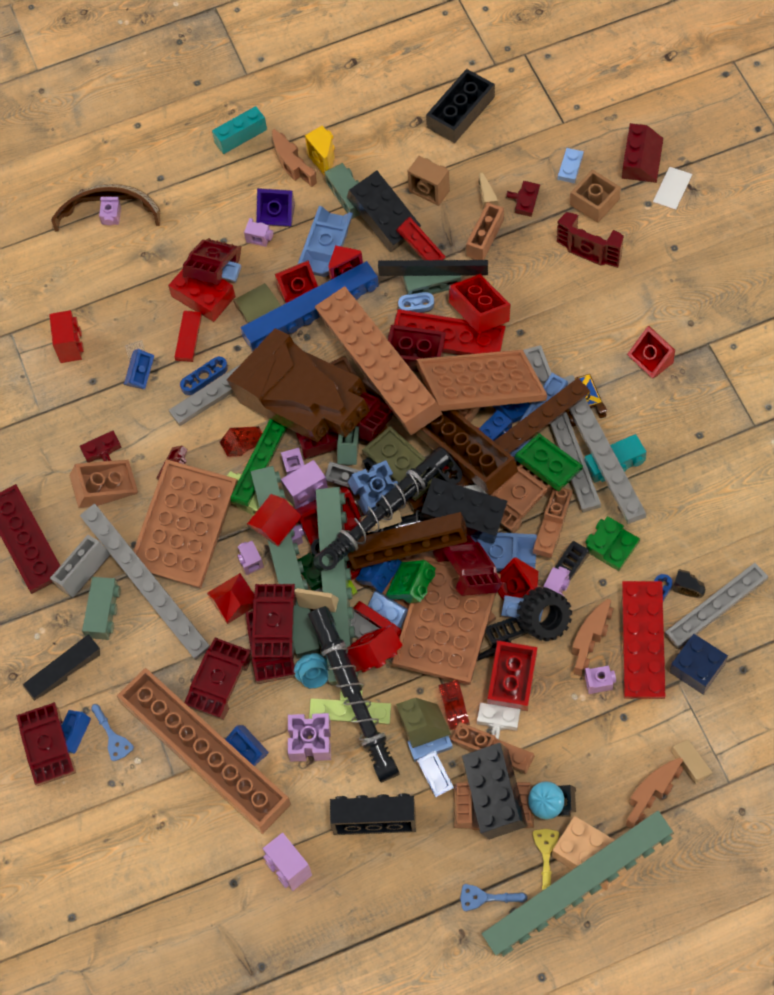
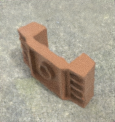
[491,464,553,533]
[454,782,534,830]

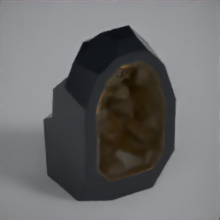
[673,569,706,598]

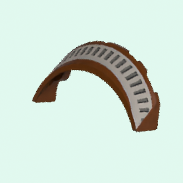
[51,184,160,232]

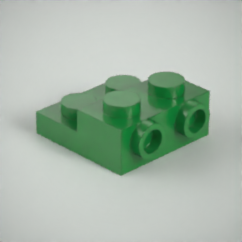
[585,516,640,571]
[386,560,436,603]

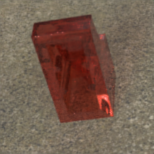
[219,426,262,457]
[438,680,470,730]

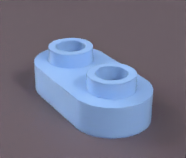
[398,292,435,313]

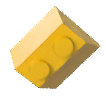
[305,125,335,176]

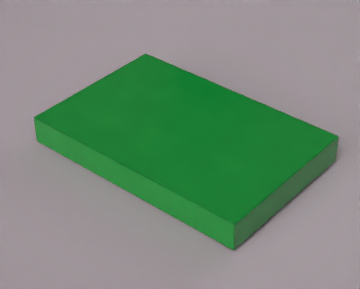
[514,433,583,492]

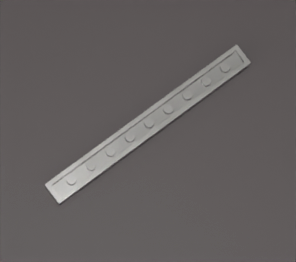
[523,345,601,513]
[563,375,646,524]
[80,503,210,660]

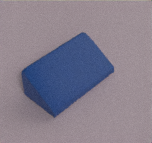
[124,349,155,389]
[62,710,91,754]
[225,725,269,766]

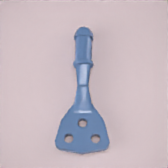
[91,704,134,761]
[460,884,528,912]

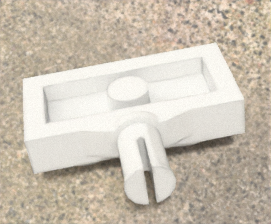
[477,703,520,740]

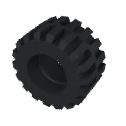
[517,587,572,641]

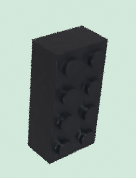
[426,69,495,143]
[347,170,421,252]
[420,477,507,543]
[462,743,528,840]
[330,793,416,835]

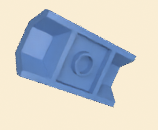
[298,206,353,277]
[471,533,537,572]

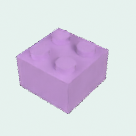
[281,460,328,509]
[263,833,312,891]

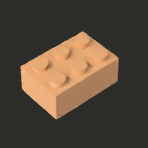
[552,816,615,891]

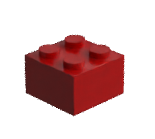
[49,310,84,363]
[345,625,403,673]

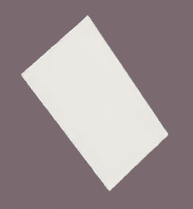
[653,167,692,209]

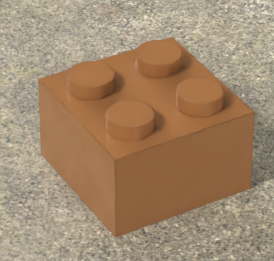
[407,156,450,206]
[570,169,621,223]

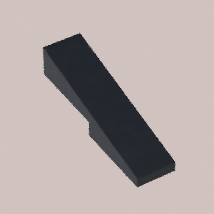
[23,634,100,701]

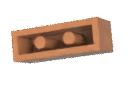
[466,202,504,260]

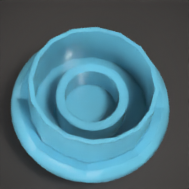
[294,653,328,688]
[528,781,564,820]

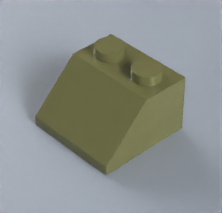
[396,698,451,748]

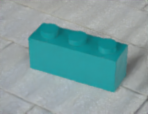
[212,106,267,154]
[584,434,647,483]

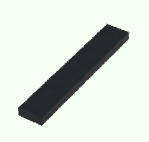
[378,260,488,276]

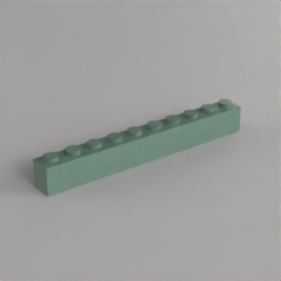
[251,466,321,659]
[316,487,358,685]
[481,811,674,957]

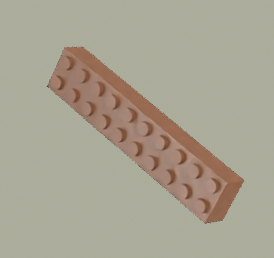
[315,286,442,435]
[117,667,291,835]

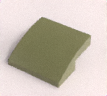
[234,283,281,323]

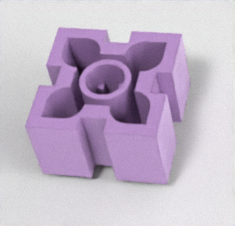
[288,713,331,762]

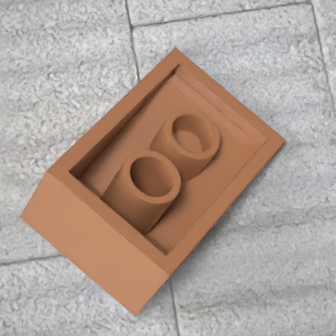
[69,459,138,508]

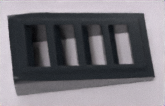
[555,541,589,581]
[485,617,527,647]

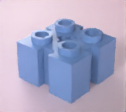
[348,461,398,515]

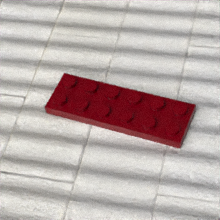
[0,484,61,594]

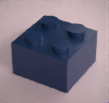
[669,634,728,695]

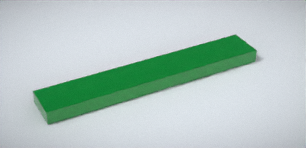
[230,419,287,507]

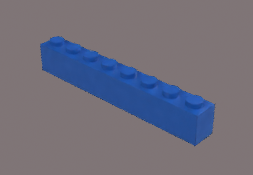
[240,261,379,352]

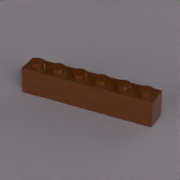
[348,512,467,569]

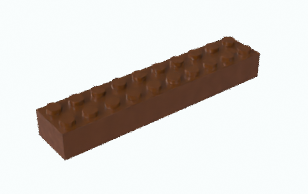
[362,377,518,495]

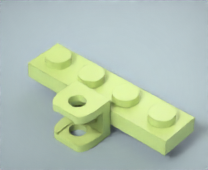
[309,690,391,724]

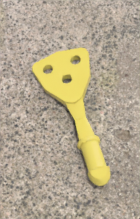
[532,829,559,890]

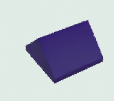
[256,188,295,226]

